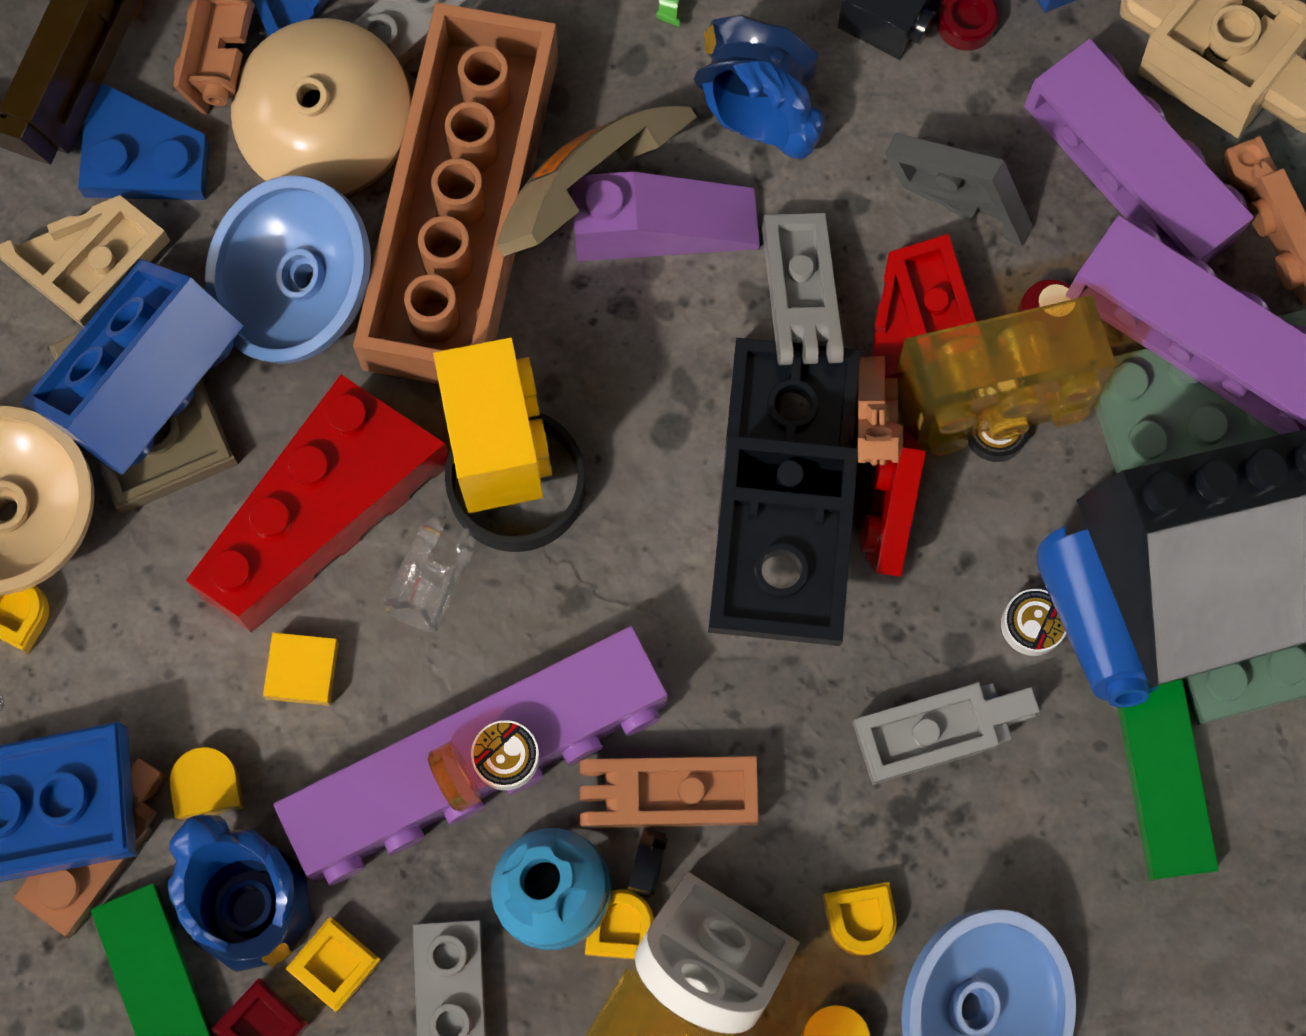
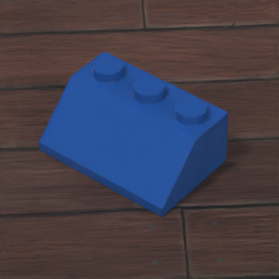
[21,259,244,475]

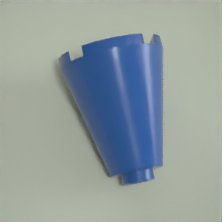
[1036,526,1159,707]

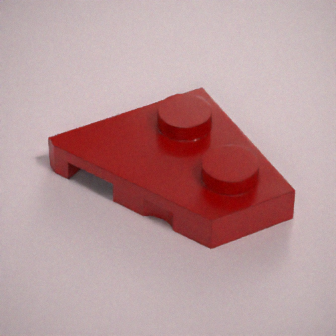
[870,234,985,380]
[860,428,926,577]

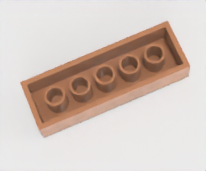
[353,2,558,385]

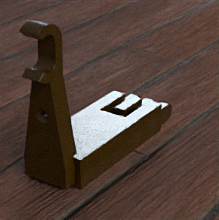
[0,0,141,165]

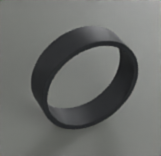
[445,412,585,552]

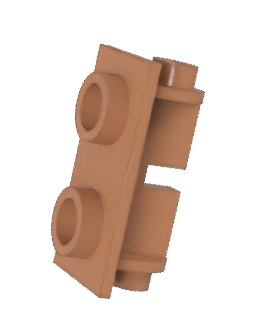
[173,0,255,114]

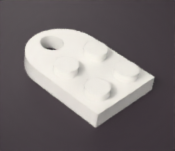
[635,872,800,1034]

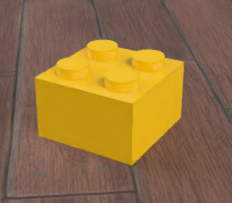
[433,337,552,513]

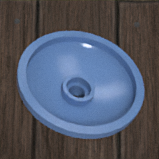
[205,176,371,364]
[902,908,1076,1036]

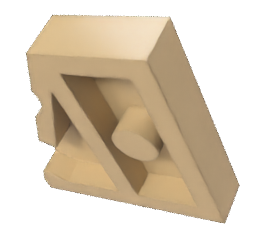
[0,195,170,327]

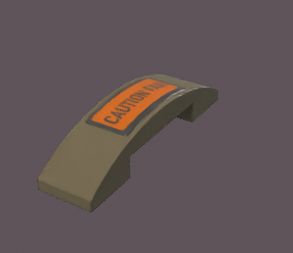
[497,106,696,257]

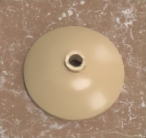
[231,18,412,197]
[0,406,94,595]

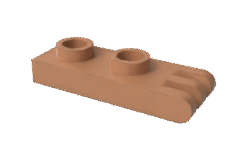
[579,756,758,828]

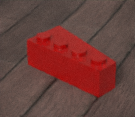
[185,374,449,633]

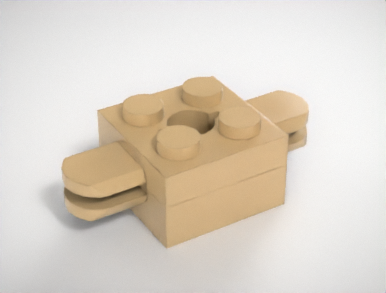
[1120,0,1306,138]

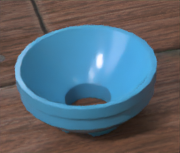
[491,828,612,951]

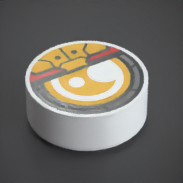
[1001,589,1066,656]
[471,720,539,790]

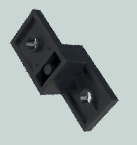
[708,337,861,646]

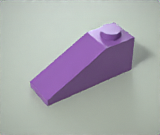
[572,172,760,261]

